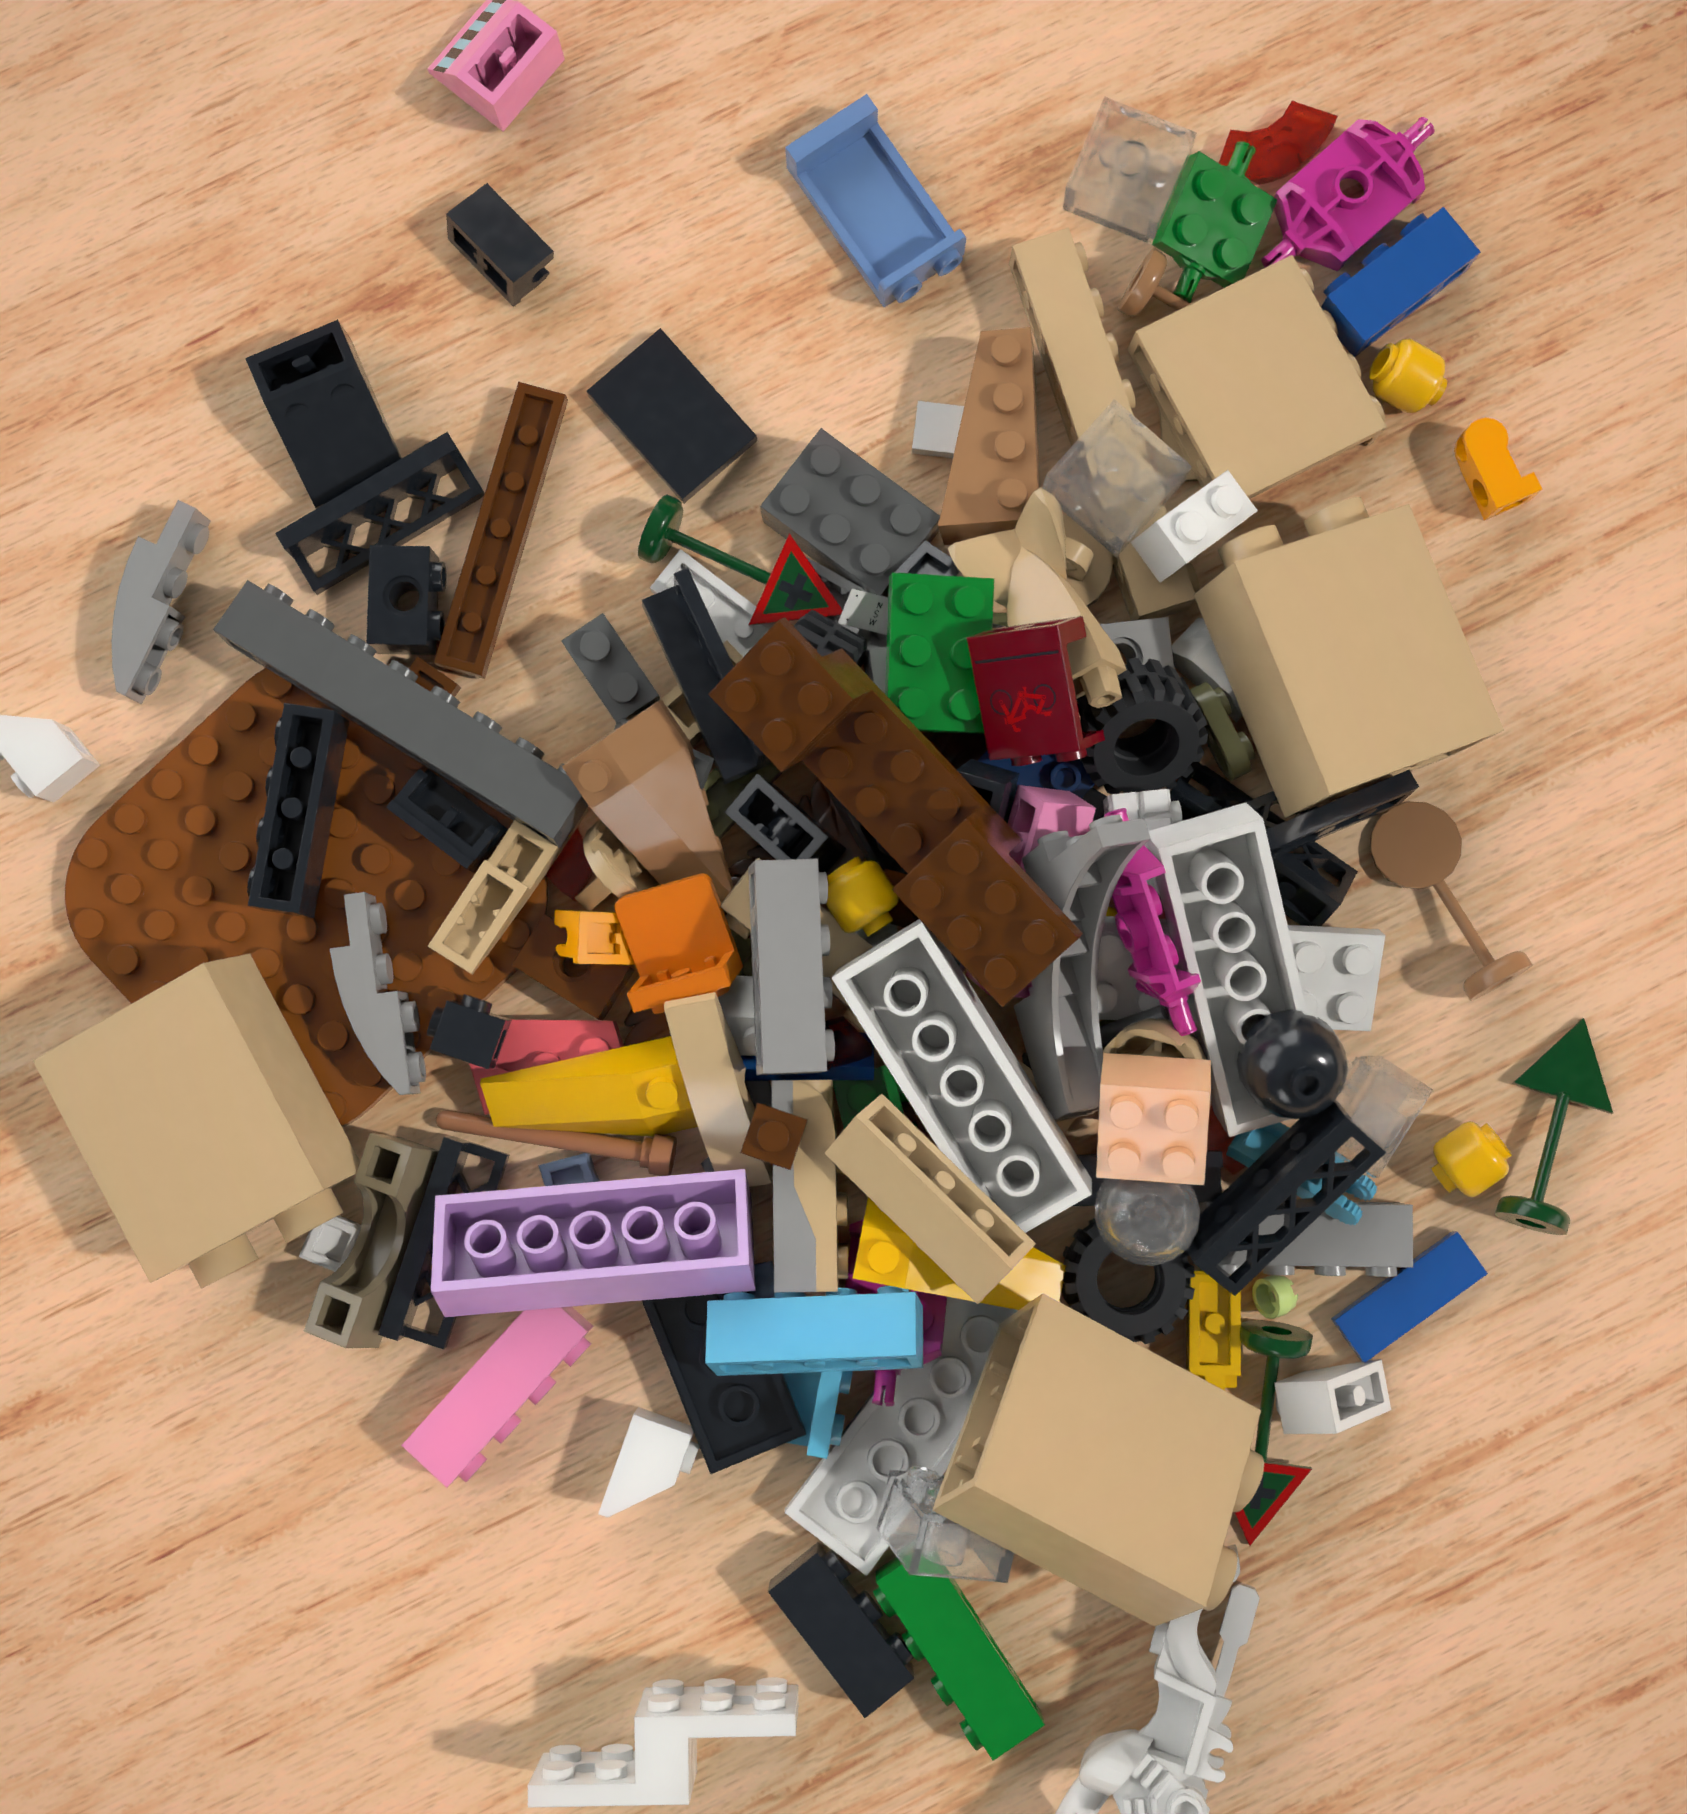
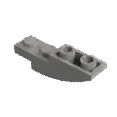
[111,500,211,704]
[330,892,426,1095]

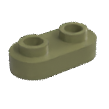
[1190,682,1255,781]

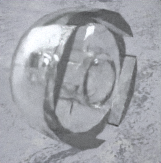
[1094,1178,1200,1266]

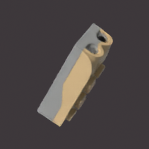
[772,1080,848,1292]

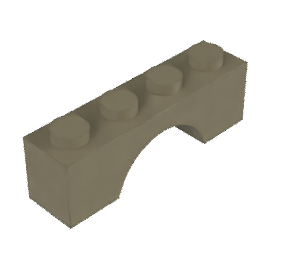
[304,1133,439,1348]

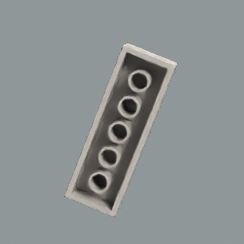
[1147,803,1308,1137]
[831,919,1092,1233]

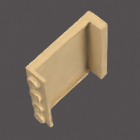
[1127,255,1387,499]

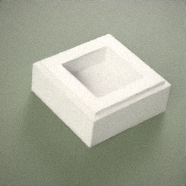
[912,401,964,458]
[299,1215,362,1272]

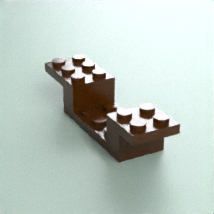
[708,618,1083,1007]

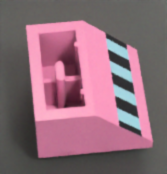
[428,0,565,131]

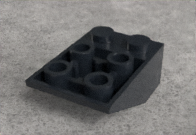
[245,319,402,509]

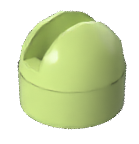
[1252,1275,1298,1319]

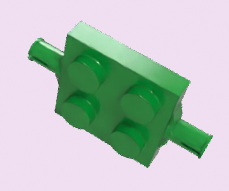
[1152,141,1278,303]

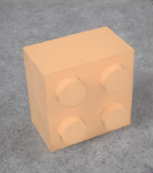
[1096,1053,1211,1185]

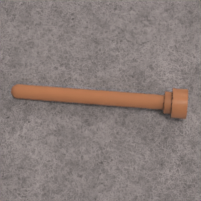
[436,1110,677,1176]

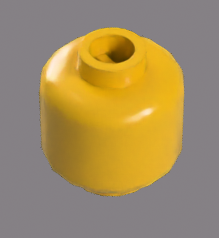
[1369,339,1447,413]
[825,857,899,937]
[1431,1121,1512,1197]

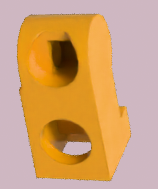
[1454,417,1543,521]

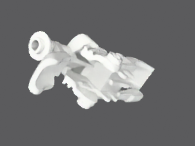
[1055,1544,1260,1814]

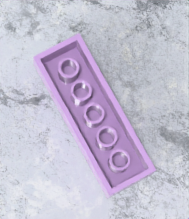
[431,1169,756,1317]

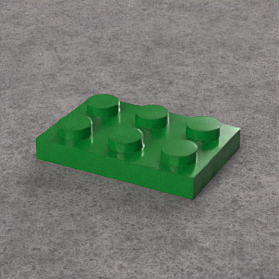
[885,572,994,735]

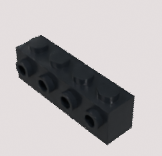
[247,703,350,919]

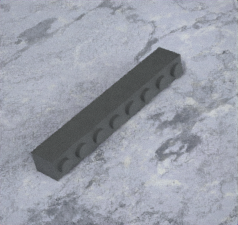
[213,580,589,849]

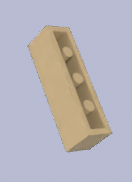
[825,1094,1036,1304]

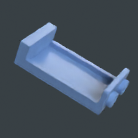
[785,94,966,307]

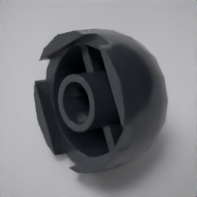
[1236,1009,1348,1119]

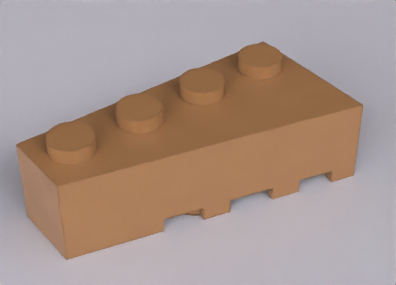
[938,327,1040,546]

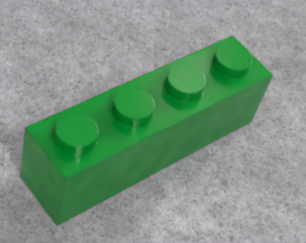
[873,1537,1045,1761]

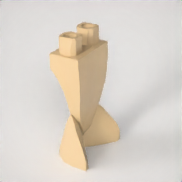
[947,487,1127,719]

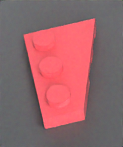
[469,1019,624,1115]

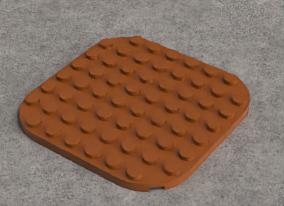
[65,668,549,1127]

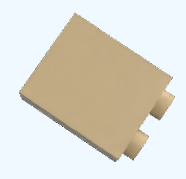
[1194,497,1504,818]
[33,954,360,1289]
[932,1293,1264,1626]

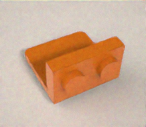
[615,873,743,1014]

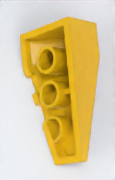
[480,1036,698,1137]
[853,1197,1066,1310]

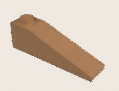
[562,699,734,903]

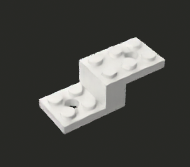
[528,1677,799,1808]

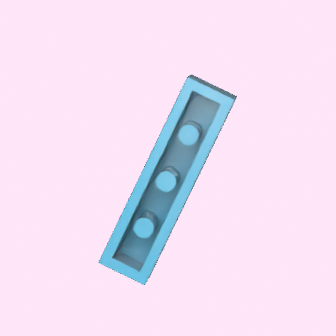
[705,1286,923,1376]

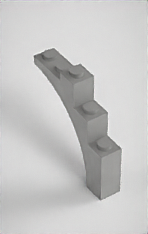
[1014,815,1151,1122]

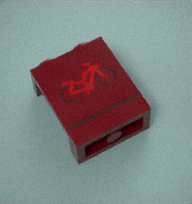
[967,616,1105,766]

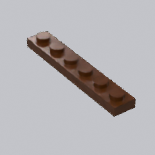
[434,381,568,679]

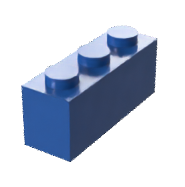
[1321,207,1481,357]

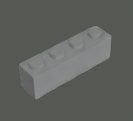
[748,859,835,1075]
[1198,1202,1413,1277]

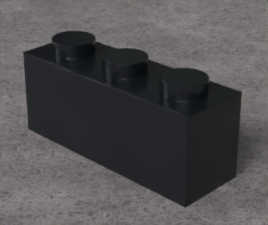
[768,1542,914,1718]

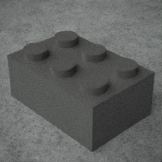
[760,428,940,597]

